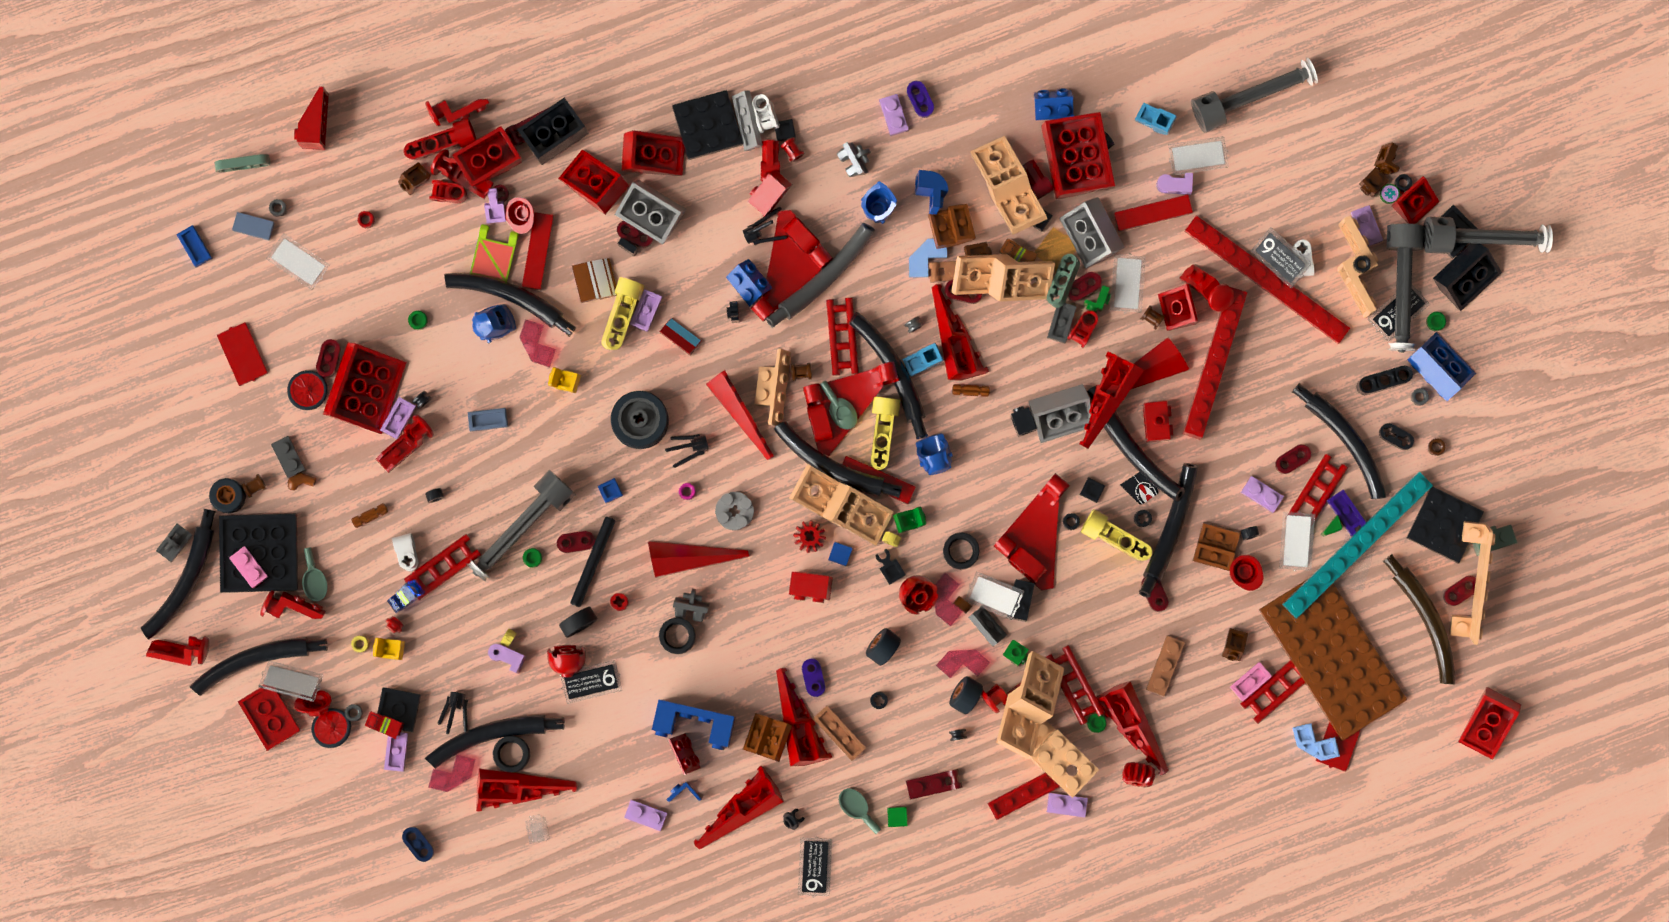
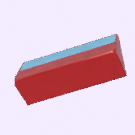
[659,318,702,356]

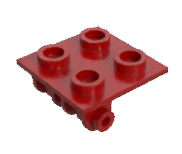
[668,733,701,775]

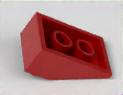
[294,86,329,150]
[452,126,522,187]
[621,130,684,176]
[558,150,629,215]
[1458,687,1521,760]

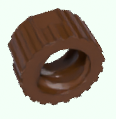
[1427,438,1446,456]
[953,596,972,614]

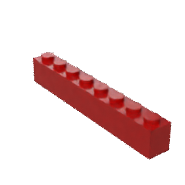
[1182,287,1248,440]

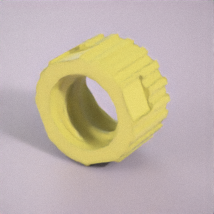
[882,532,901,547]
[500,628,517,647]
[351,635,369,653]

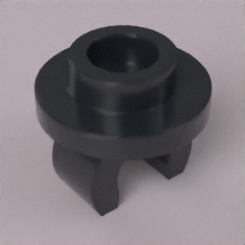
[783,809,805,830]

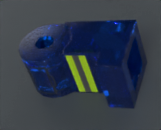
[387,579,425,614]

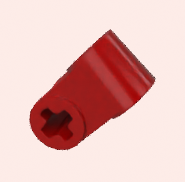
[429,180,467,204]
[1067,311,1098,348]

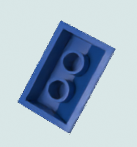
[1407,332,1476,401]

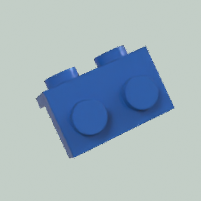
[1034,88,1074,120]
[726,259,772,307]

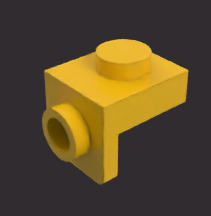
[548,367,581,393]
[373,637,405,660]

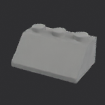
[614,180,686,244]
[1059,197,1125,268]
[1028,384,1091,443]

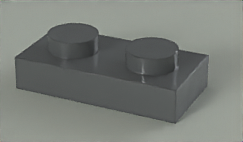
[1047,303,1076,344]
[271,436,306,479]
[968,606,1007,647]

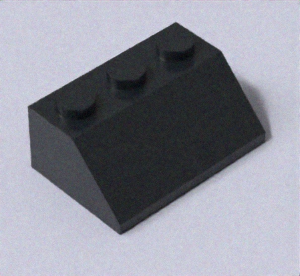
[517,97,589,165]
[1433,243,1502,311]

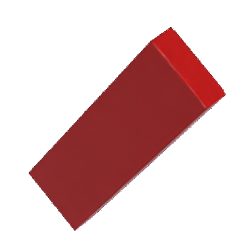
[1114,194,1193,232]
[522,212,554,290]
[842,456,916,504]
[987,772,1060,820]

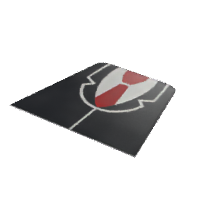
[1120,472,1158,505]

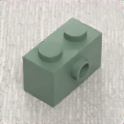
[1472,525,1517,556]

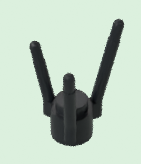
[743,207,788,245]
[665,434,709,468]
[438,692,468,734]

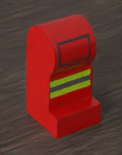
[365,711,405,739]

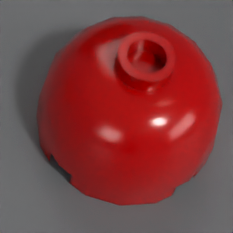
[899,575,938,615]
[547,645,586,677]

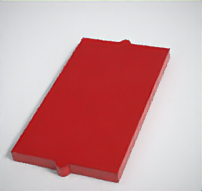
[217,322,268,386]
[1315,722,1361,772]

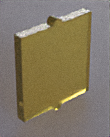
[1034,227,1076,271]

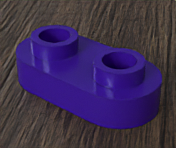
[907,81,934,118]
[802,659,825,697]

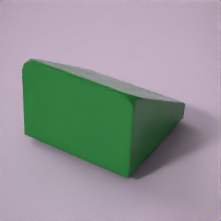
[1321,515,1342,537]
[887,807,908,827]

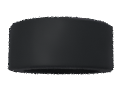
[943,532,980,570]
[559,606,598,638]
[659,617,696,654]
[493,736,530,772]

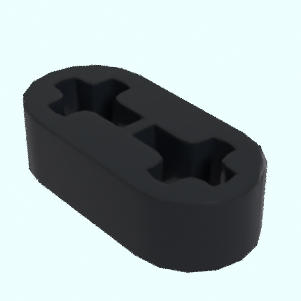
[1379,423,1414,450]

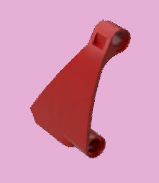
[750,210,833,322]
[803,362,899,456]
[993,473,1070,591]

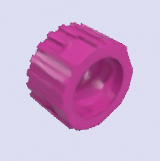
[678,483,696,500]

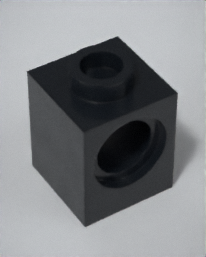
[1010,406,1037,437]

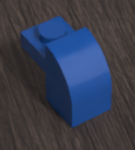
[915,170,948,215]

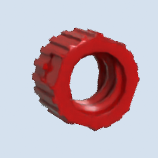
[357,211,375,229]

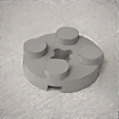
[715,492,754,531]

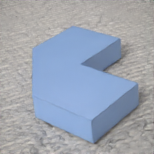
[909,239,947,278]
[1292,723,1340,761]

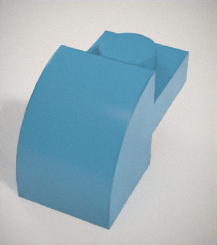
[1135,103,1177,135]
[902,343,944,377]

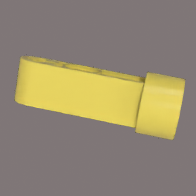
[602,277,645,350]
[870,397,901,470]
[1080,509,1152,561]

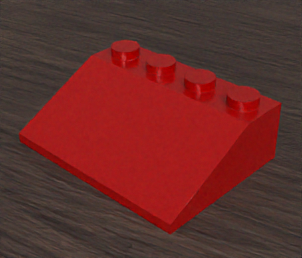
[1041,112,1115,199]
[323,342,407,434]

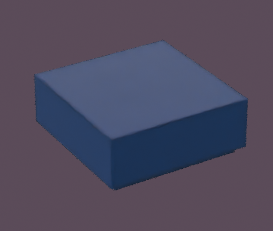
[598,478,623,504]
[828,542,853,566]

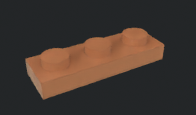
[1146,636,1185,697]
[813,706,866,761]

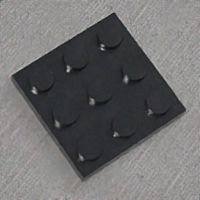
[672,90,743,160]
[1406,486,1484,564]

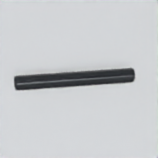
[570,516,616,607]

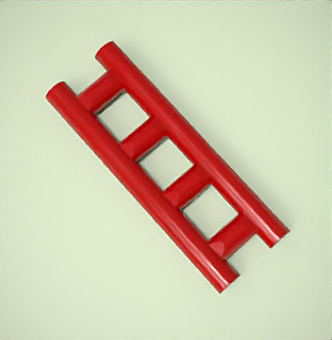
[826,298,859,376]
[1285,454,1348,528]
[404,534,481,600]
[1045,645,1105,726]
[1240,660,1305,724]

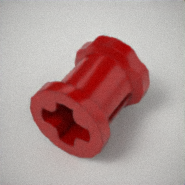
[780,137,805,163]
[610,593,629,611]

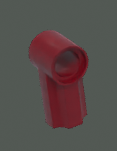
[1022,159,1054,200]

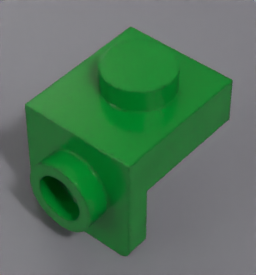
[1083,285,1112,313]
[893,507,926,533]
[1003,640,1029,667]

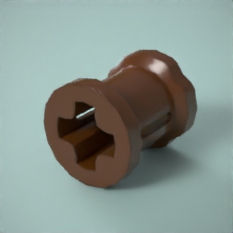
[1140,305,1165,330]
[791,362,812,381]
[241,474,267,498]

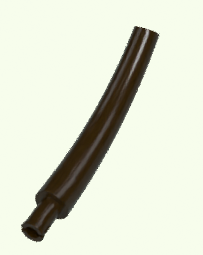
[1383,554,1455,685]

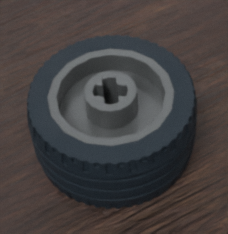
[611,391,669,449]

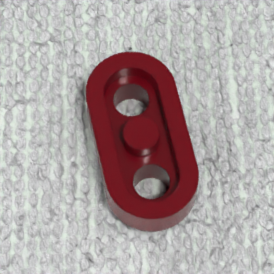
[617,221,653,248]
[1067,272,1102,301]
[944,280,982,304]
[316,339,341,377]
[1275,444,1311,474]
[557,531,595,553]
[1443,576,1476,606]
[1141,578,1169,612]

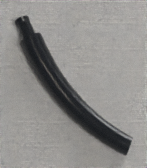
[444,273,576,337]
[849,312,928,439]
[1292,383,1387,499]
[1087,385,1185,502]
[774,421,902,498]
[1139,463,1198,598]
[141,509,216,640]
[189,637,328,696]
[425,715,565,769]

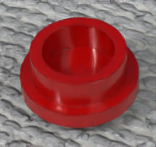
[386,616,404,634]

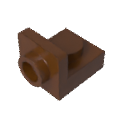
[1374,142,1400,174]
[398,162,431,195]
[1359,167,1389,197]
[963,242,992,256]
[1222,628,1248,661]

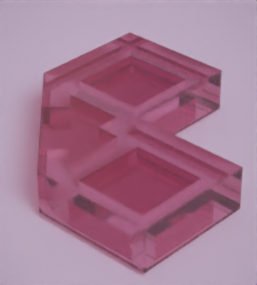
[519,319,556,368]
[935,573,963,627]
[936,650,990,678]
[428,754,476,792]

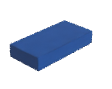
[176,225,212,268]

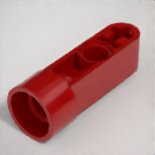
[404,118,477,160]

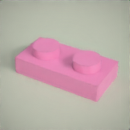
[229,546,268,589]
[1230,662,1272,702]

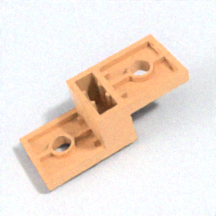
[970,136,1047,235]
[1337,215,1378,319]
[952,254,1055,301]
[789,464,894,546]
[996,651,1064,759]
[1015,721,1099,798]

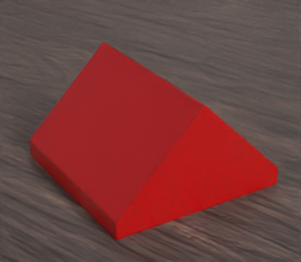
[1392,176,1440,224]
[1158,284,1198,331]

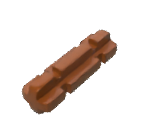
[952,384,990,397]
[351,503,388,528]

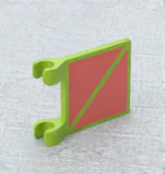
[470,224,519,282]

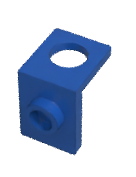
[666,782,702,802]

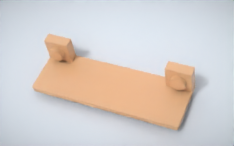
[1449,521,1495,645]

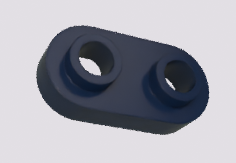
[402,827,434,862]

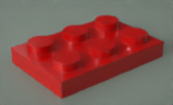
[237,686,301,751]

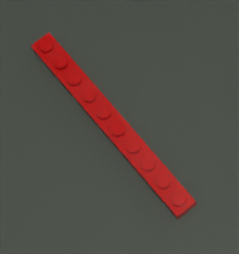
[1184,215,1350,344]

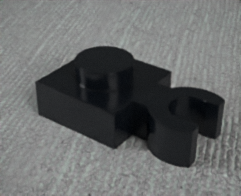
[726,301,740,323]
[875,549,906,585]

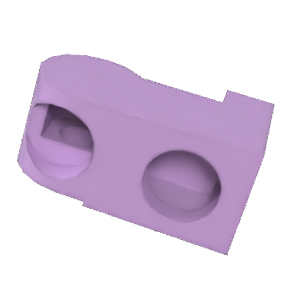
[1156,173,1193,195]
[488,644,526,674]

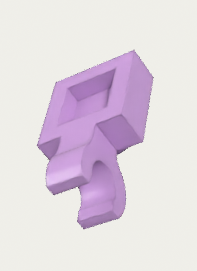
[484,188,506,223]

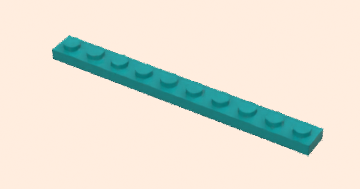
[1282,472,1433,618]

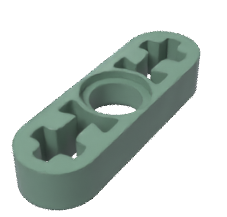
[214,154,270,173]
[1047,254,1080,308]

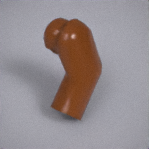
[287,473,316,491]

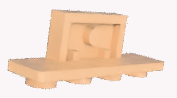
[755,349,791,426]

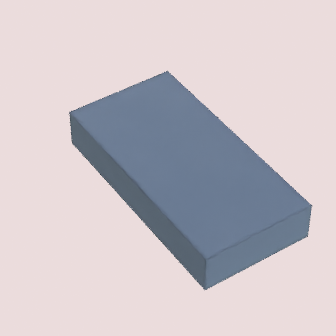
[232,212,275,241]
[467,408,508,432]

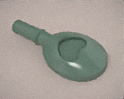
[820,381,857,430]
[302,547,328,602]
[838,788,881,834]

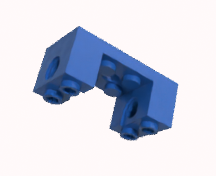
[652,699,736,750]

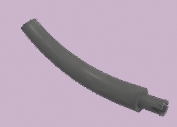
[766,223,875,328]

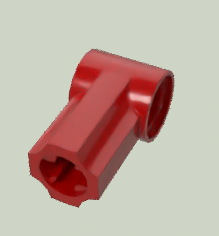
[761,140,780,178]

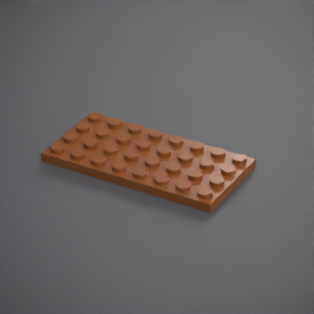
[1259,578,1407,741]

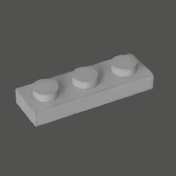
[732,91,762,151]

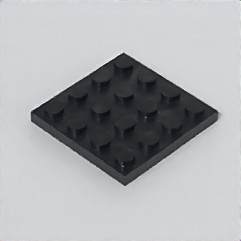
[219,514,298,593]

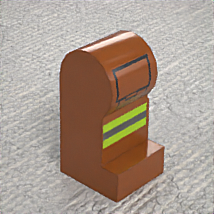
[999,239,1038,262]

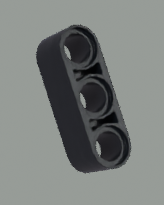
[1356,366,1413,396]

